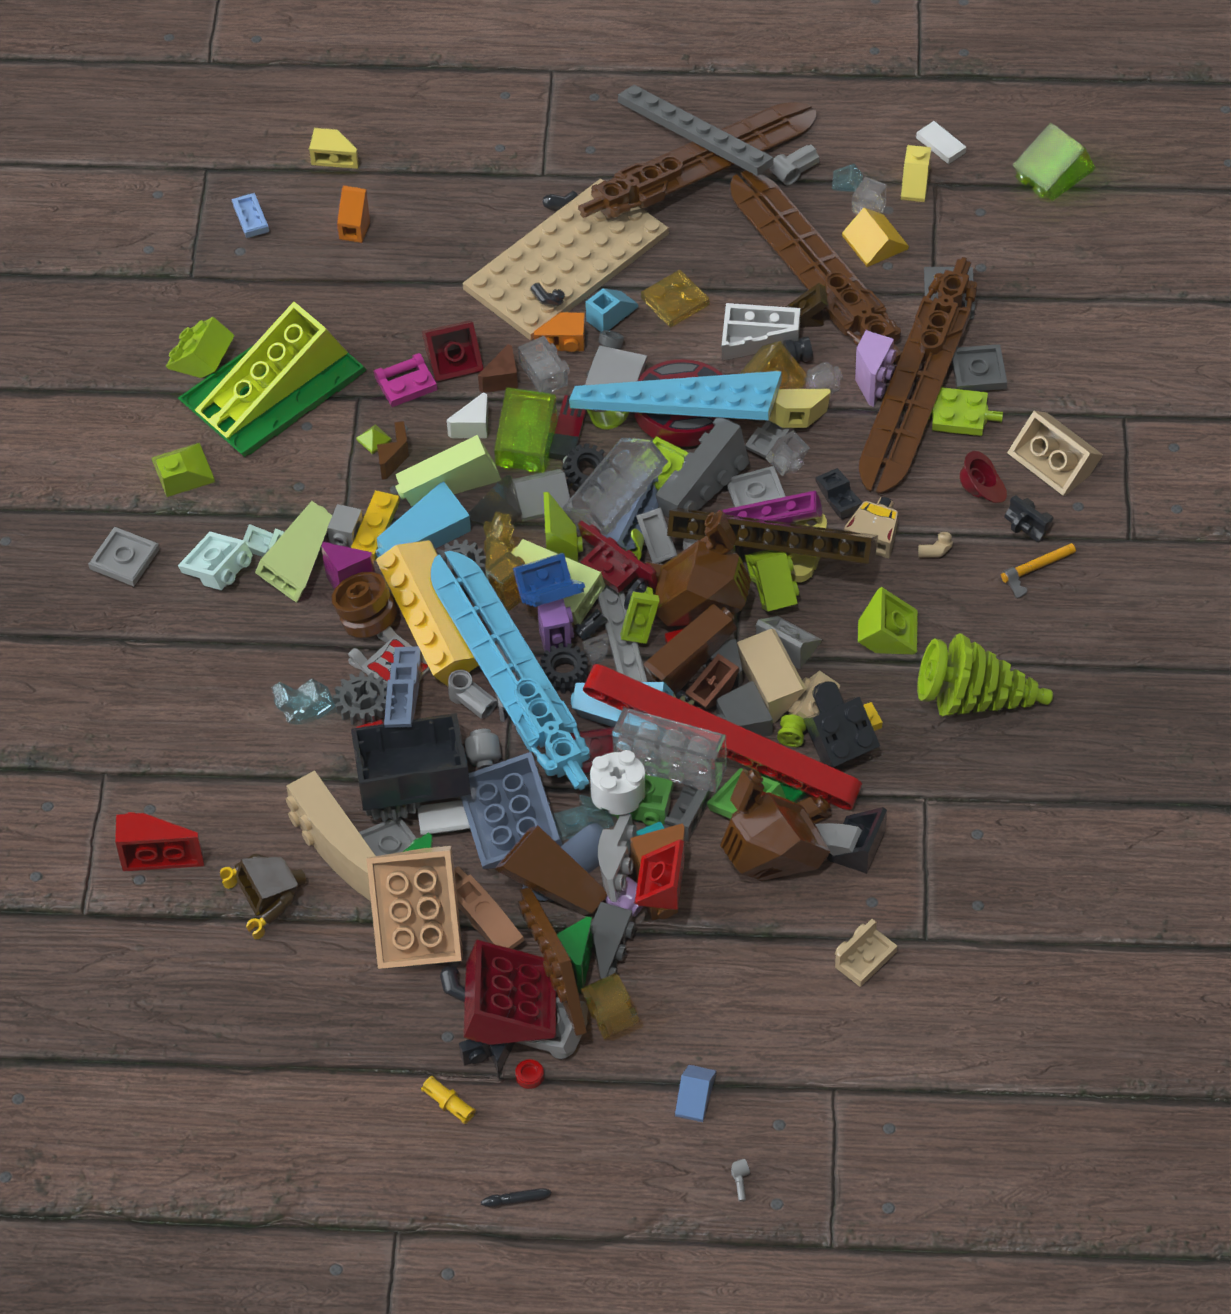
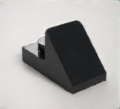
[459,1039,515,1074]

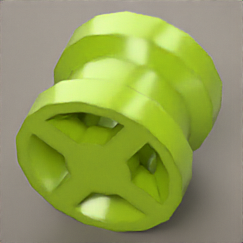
[777,714,806,747]

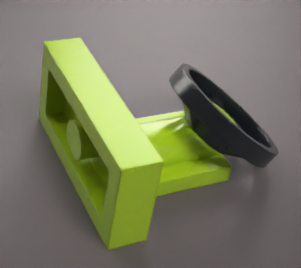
[620,577,659,644]

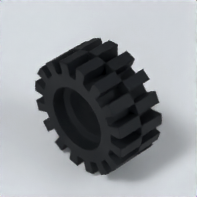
[562,443,611,493]
[540,643,588,694]

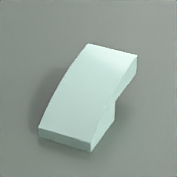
[243,524,284,556]

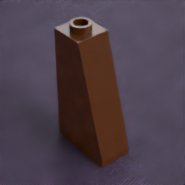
[643,604,737,695]
[495,825,607,916]

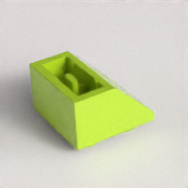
[166,317,235,378]

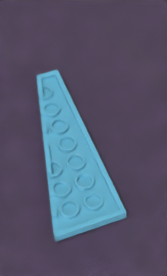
[569,371,782,420]

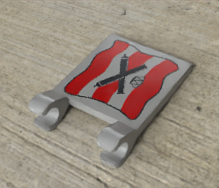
[348,626,431,684]

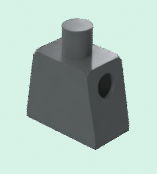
[716,681,773,737]

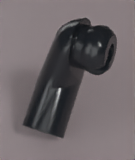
[542,191,578,211]
[530,283,565,306]
[440,965,465,1002]

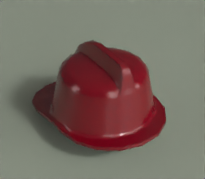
[959,451,1007,503]

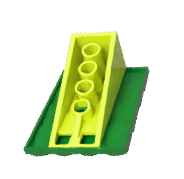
[178,302,367,457]

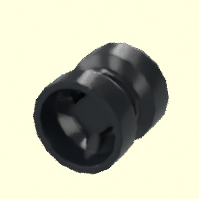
[783,336,813,365]

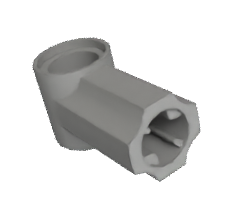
[769,144,819,185]
[448,670,497,719]

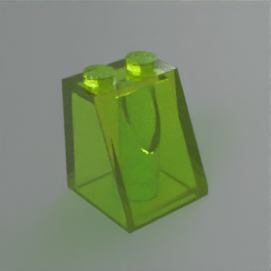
[1012,123,1095,201]
[494,387,557,473]

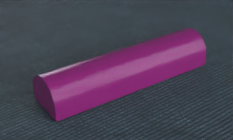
[719,490,822,523]

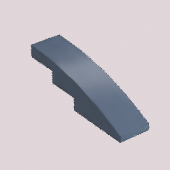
[384,646,422,728]

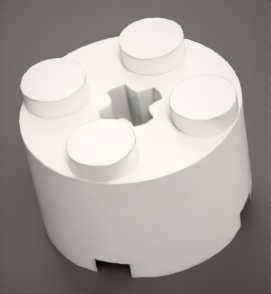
[590,750,645,815]

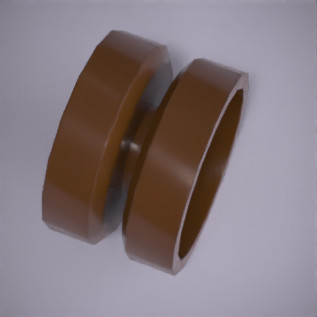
[332,572,397,638]

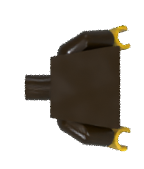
[220,854,306,939]

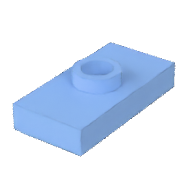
[232,193,269,238]

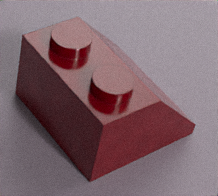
[422,320,483,381]

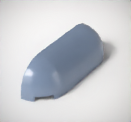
[602,471,659,551]
[522,823,603,902]

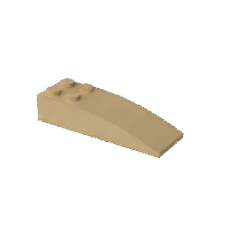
[286,771,375,901]

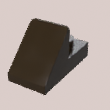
[786,283,828,328]

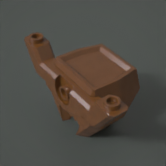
[631,510,751,626]
[720,768,832,881]

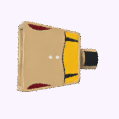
[844,497,898,559]

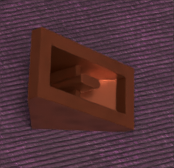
[478,344,518,393]
[685,653,739,709]

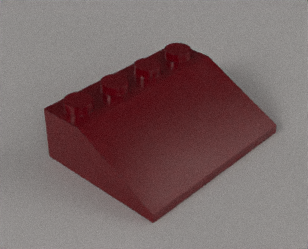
[464,939,556,1045]

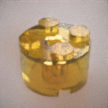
[580,972,640,1039]

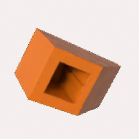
[337,185,370,243]
[534,312,585,352]

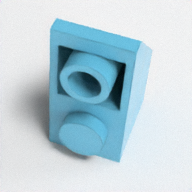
[585,288,638,332]

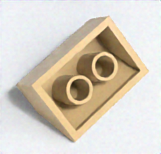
[1007,411,1103,496]

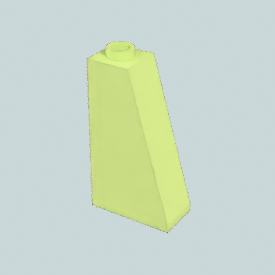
[395,435,501,506]
[255,501,333,603]
[509,539,605,625]

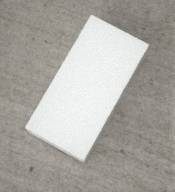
[916,121,966,164]

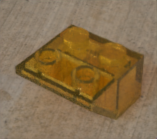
[485,536,526,612]

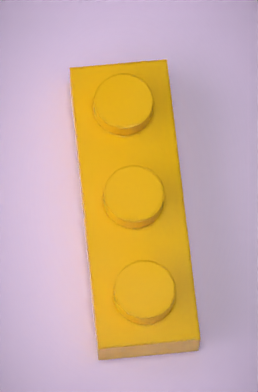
[351,490,400,561]

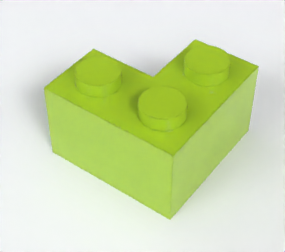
[745,550,799,611]

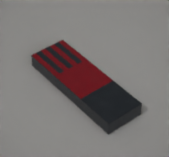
[549,395,587,460]

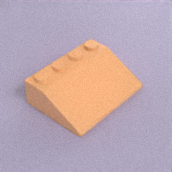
[366,846,463,969]

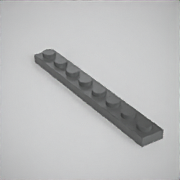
[618,85,773,176]

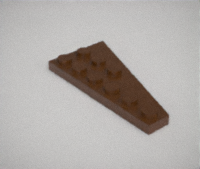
[518,887,587,1036]

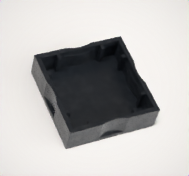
[351,713,471,811]

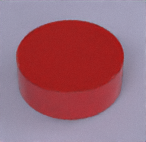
[515,1059,544,1089]

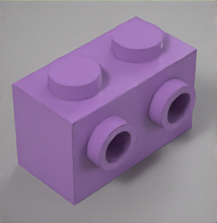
[537,599,574,652]

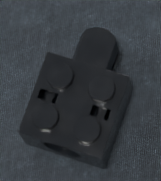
[803,681,880,767]

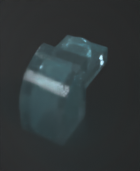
[272,678,335,724]

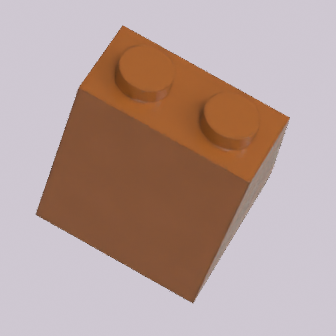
[630,823,685,920]

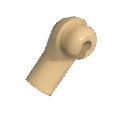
[918,532,953,558]

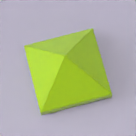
[356,424,392,454]

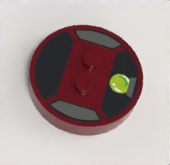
[634,359,732,446]

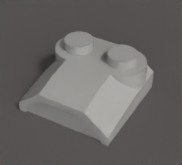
[516,997,588,1059]

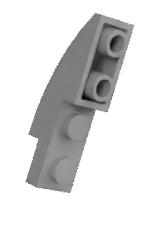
[598,814,637,902]

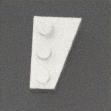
[722,303,800,361]

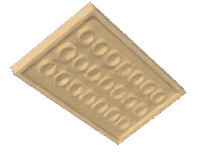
[463,179,669,340]

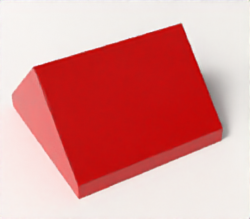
[634,839,684,910]

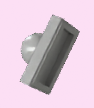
[636,507,677,563]

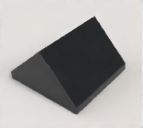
[827,807,887,874]

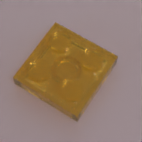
[641,269,709,328]

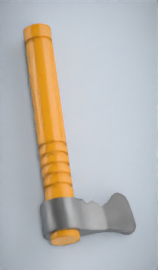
[1001,543,1076,599]

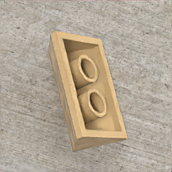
[737,629,807,724]

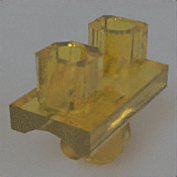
[483,512,515,558]

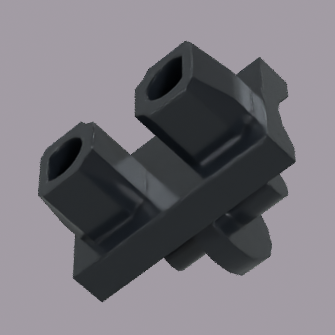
[1004,495,1054,543]

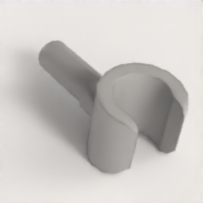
[731,1159,750,1202]

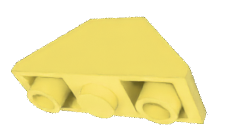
[769,389,831,428]

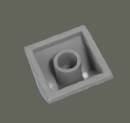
[510,469,572,522]
[756,616,822,669]

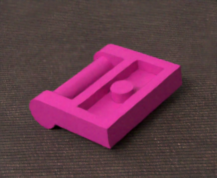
[374,353,437,407]

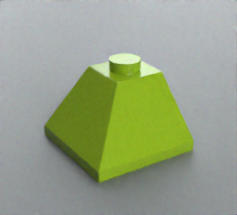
[152,443,215,497]
[543,492,583,562]
[858,587,918,655]

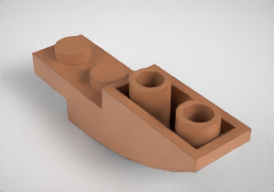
[454,866,524,949]

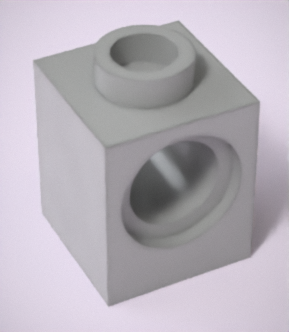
[327,504,363,548]

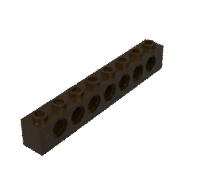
[667,508,878,564]

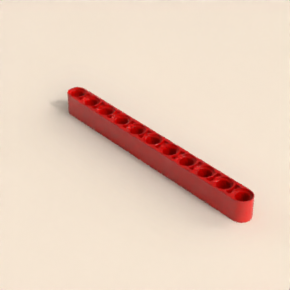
[583,664,862,810]

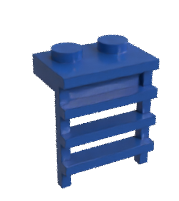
[513,553,586,607]

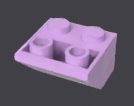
[855,330,896,407]

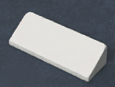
[417,800,470,835]

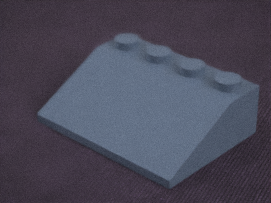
[460,752,563,869]

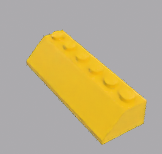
[376,540,479,686]

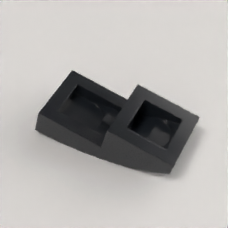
[815,468,863,520]

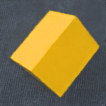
[842,208,909,267]

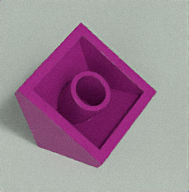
[321,542,375,590]

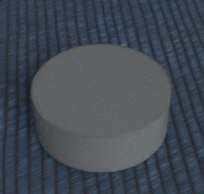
[598,330,624,349]

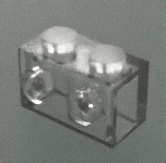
[518,336,570,396]

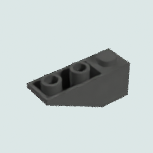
[592,902,636,993]

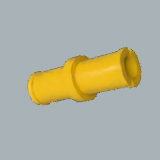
[421,1076,476,1124]

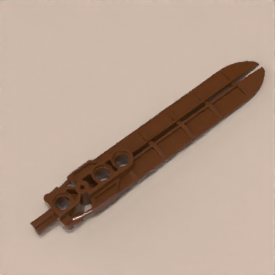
[578,102,817,219]
[730,171,902,365]
[859,257,977,493]

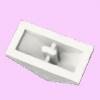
[447,392,488,438]

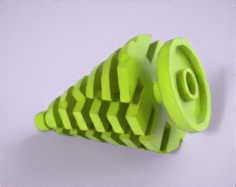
[917,633,1053,717]

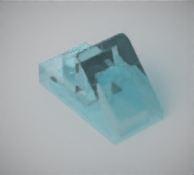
[554,795,614,841]

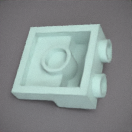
[178,532,253,590]

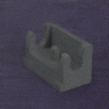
[663,779,711,842]

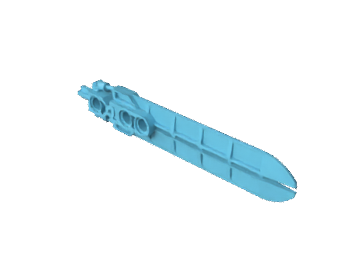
[431,551,590,790]

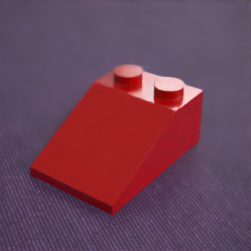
[115,812,204,871]

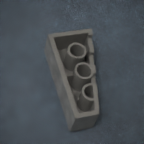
[655,417,750,517]

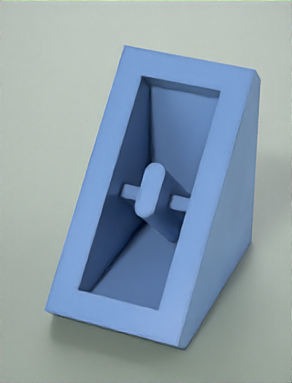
[675,1065,716,1122]

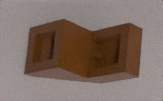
[377,421,409,480]

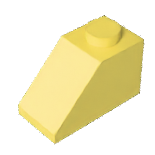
[309,128,359,169]
[901,145,931,202]

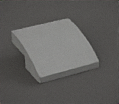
[585,346,648,385]

